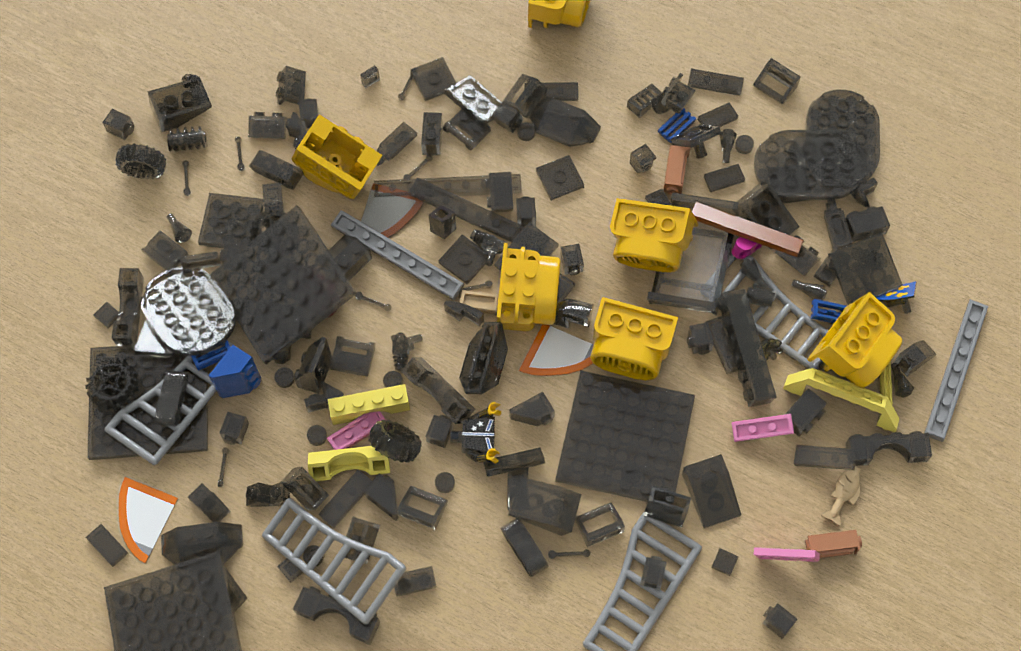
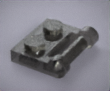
[442,107,491,150]
[330,336,376,377]

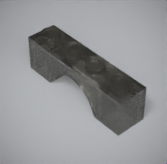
[112,268,144,347]
[401,357,476,424]
[845,431,932,466]
[293,586,380,645]

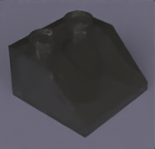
[319,235,372,284]

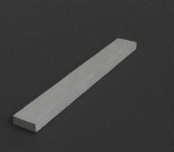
[331,210,464,300]
[924,299,988,442]

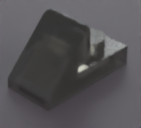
[304,380,344,413]
[188,483,231,525]

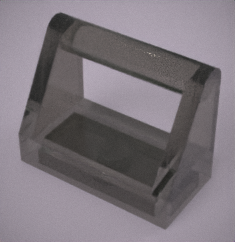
[753,58,801,104]
[501,74,548,118]
[397,486,448,530]
[574,502,625,547]

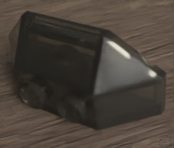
[528,97,601,147]
[459,322,508,394]
[161,522,243,571]

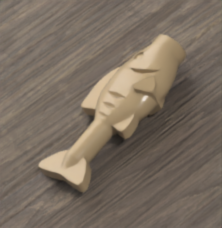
[821,465,861,526]

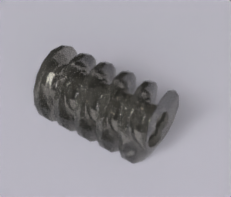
[167,126,207,152]

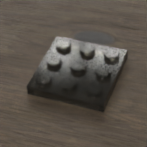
[198,193,265,252]
[828,233,903,305]

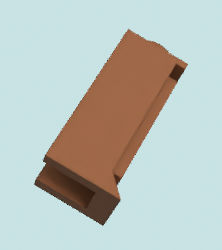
[663,145,691,195]
[805,530,862,558]

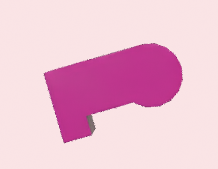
[731,237,762,259]

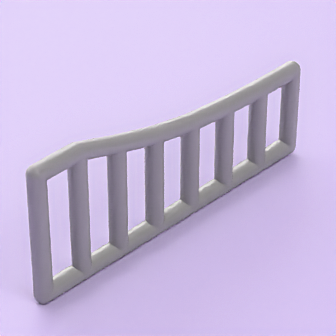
[700,252,828,370]
[105,330,235,465]
[262,498,406,624]
[583,511,702,651]

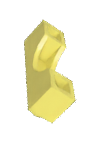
[328,384,410,425]
[308,444,390,482]

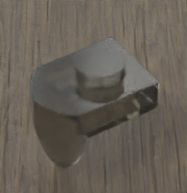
[851,177,878,208]

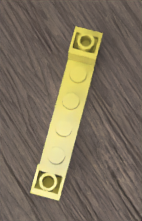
[783,368,899,433]

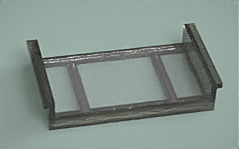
[647,193,739,316]

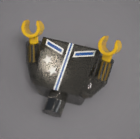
[450,402,502,463]

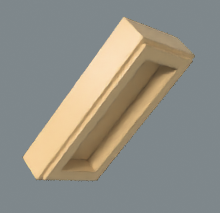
[459,290,499,315]

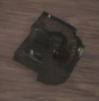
[554,299,594,328]

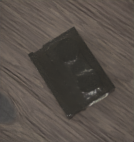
[141,231,189,273]

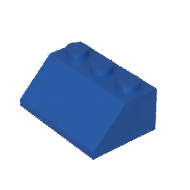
[209,345,261,398]

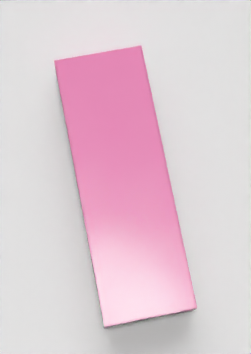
[327,411,387,450]
[732,414,794,442]
[754,548,820,562]

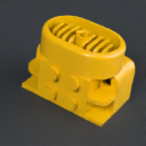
[528,0,591,28]
[291,114,382,199]
[610,198,699,273]
[497,243,561,331]
[807,292,903,388]
[590,297,678,381]

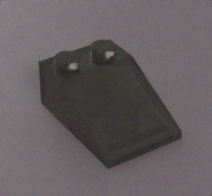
[148,77,212,132]
[732,182,799,249]
[294,337,333,394]
[682,454,741,528]
[508,477,582,536]

